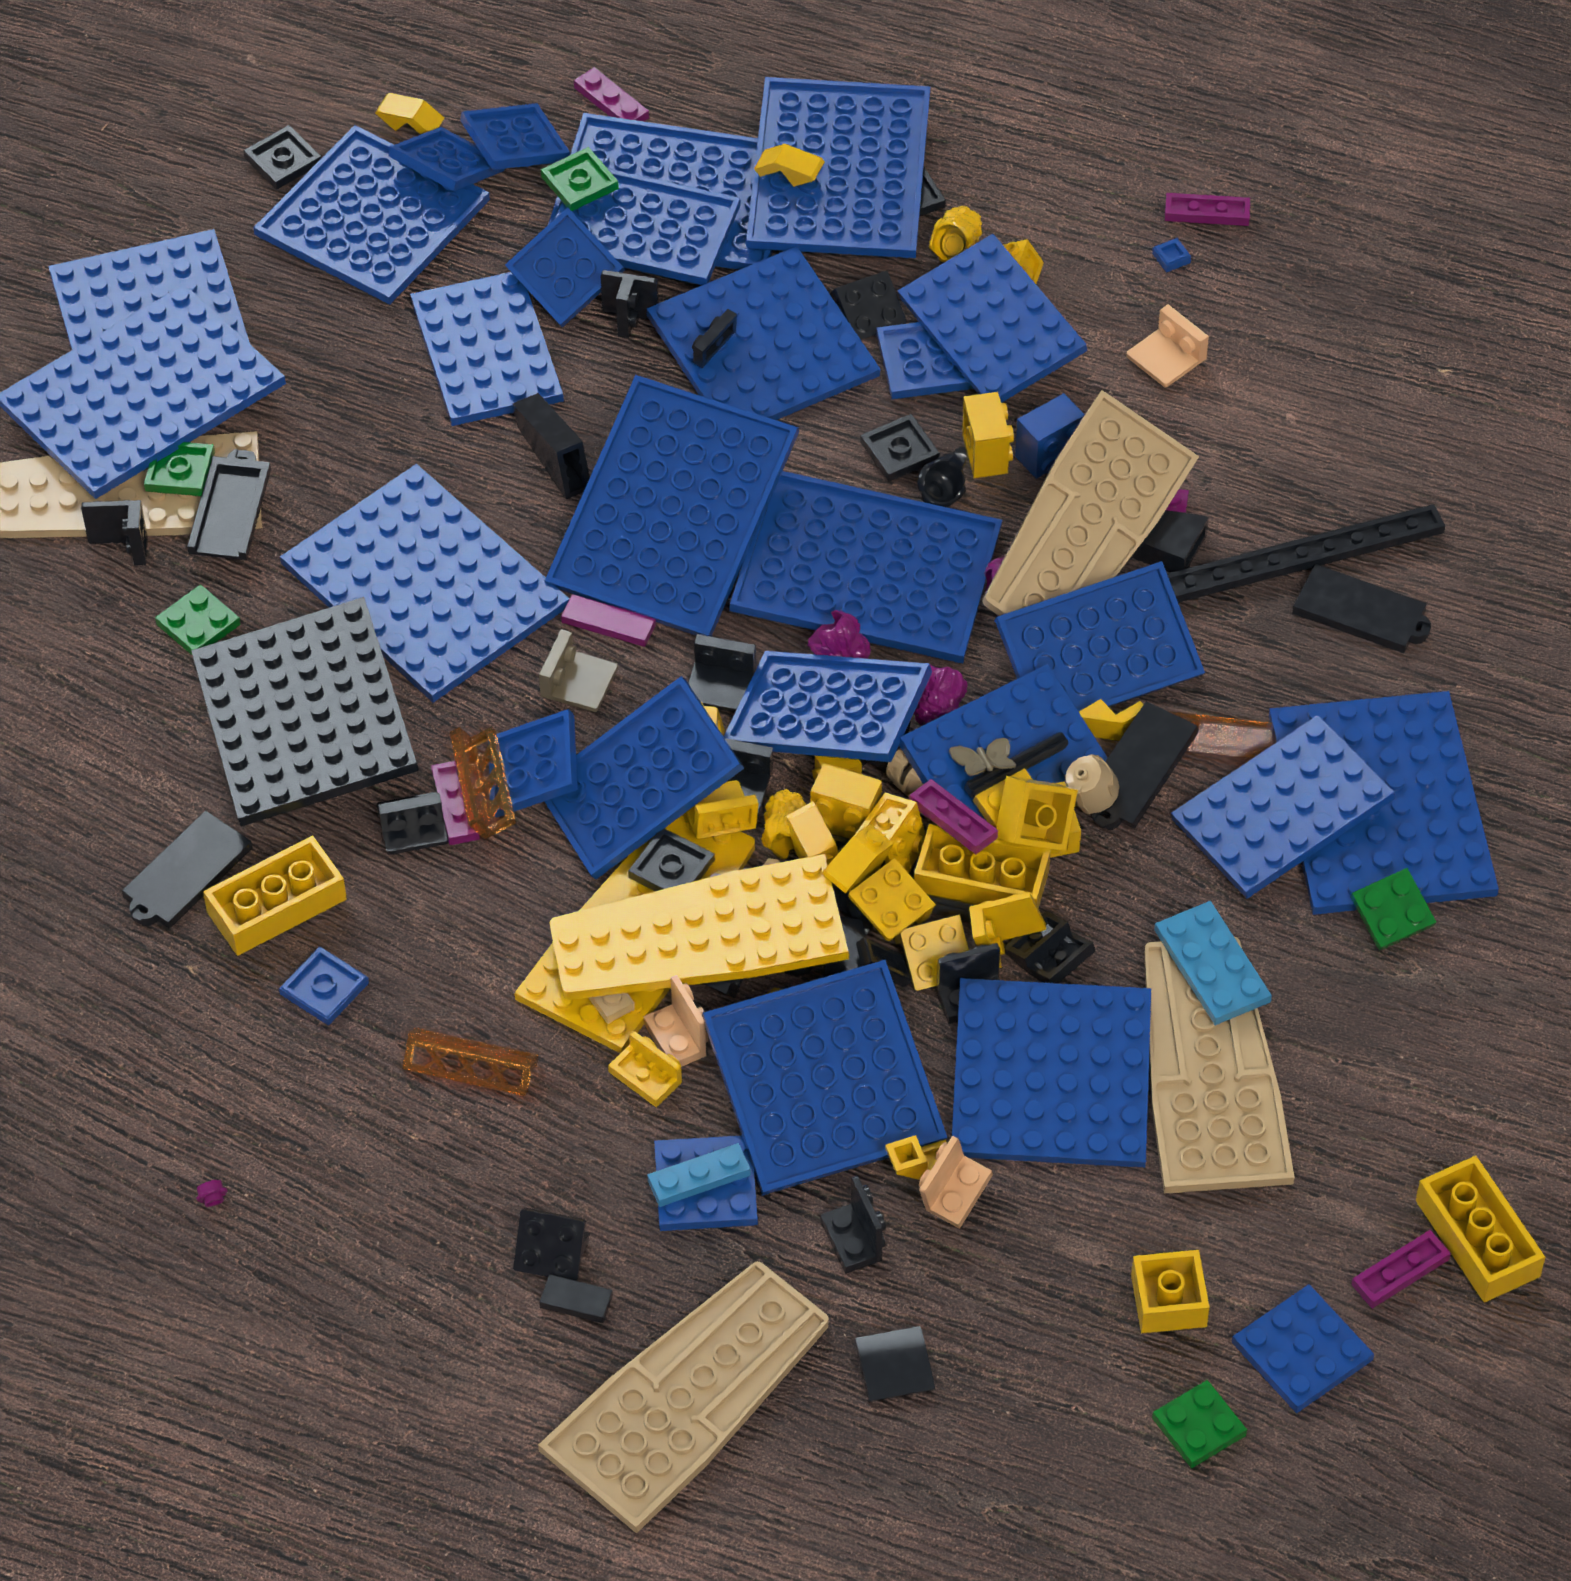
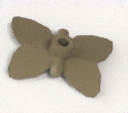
[949,738,1016,776]

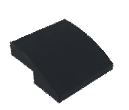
[1004,911,1095,983]
[855,1326,935,1403]

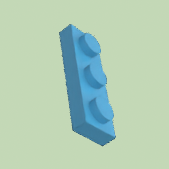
[647,1143,751,1207]

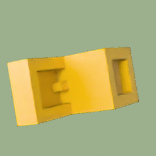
[375,93,445,134]
[754,144,825,187]
[1079,699,1143,741]
[885,1135,947,1180]

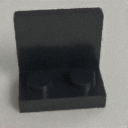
[830,270,907,340]
[81,500,148,566]
[688,634,756,712]
[725,738,773,817]
[937,943,1000,1024]
[820,1176,886,1274]

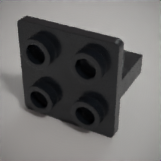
[601,270,659,339]
[377,792,448,855]
[513,1208,590,1281]

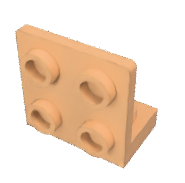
[1126,304,1209,388]
[643,975,709,1067]
[919,1136,993,1229]

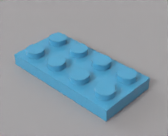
[1154,901,1272,1025]

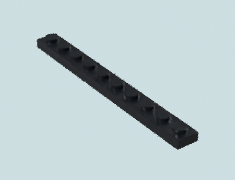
[1167,504,1445,603]

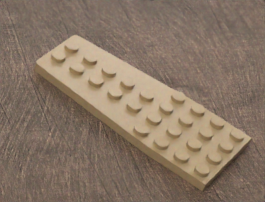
[982,390,1199,616]
[0,431,262,538]
[1144,937,1295,1194]
[538,1262,829,1534]

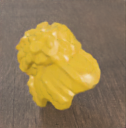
[929,206,982,262]
[761,789,806,860]

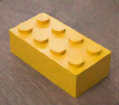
[914,824,1051,909]
[203,835,347,956]
[1416,1156,1545,1303]

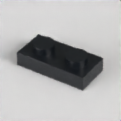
[692,309,737,368]

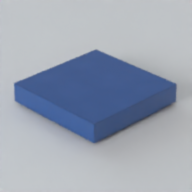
[279,946,369,1026]

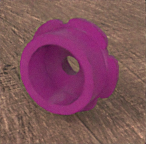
[196,1180,228,1207]

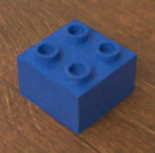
[1015,393,1085,479]

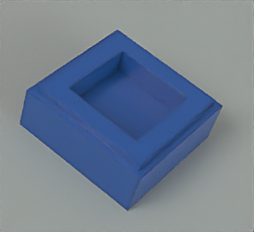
[1152,238,1191,272]

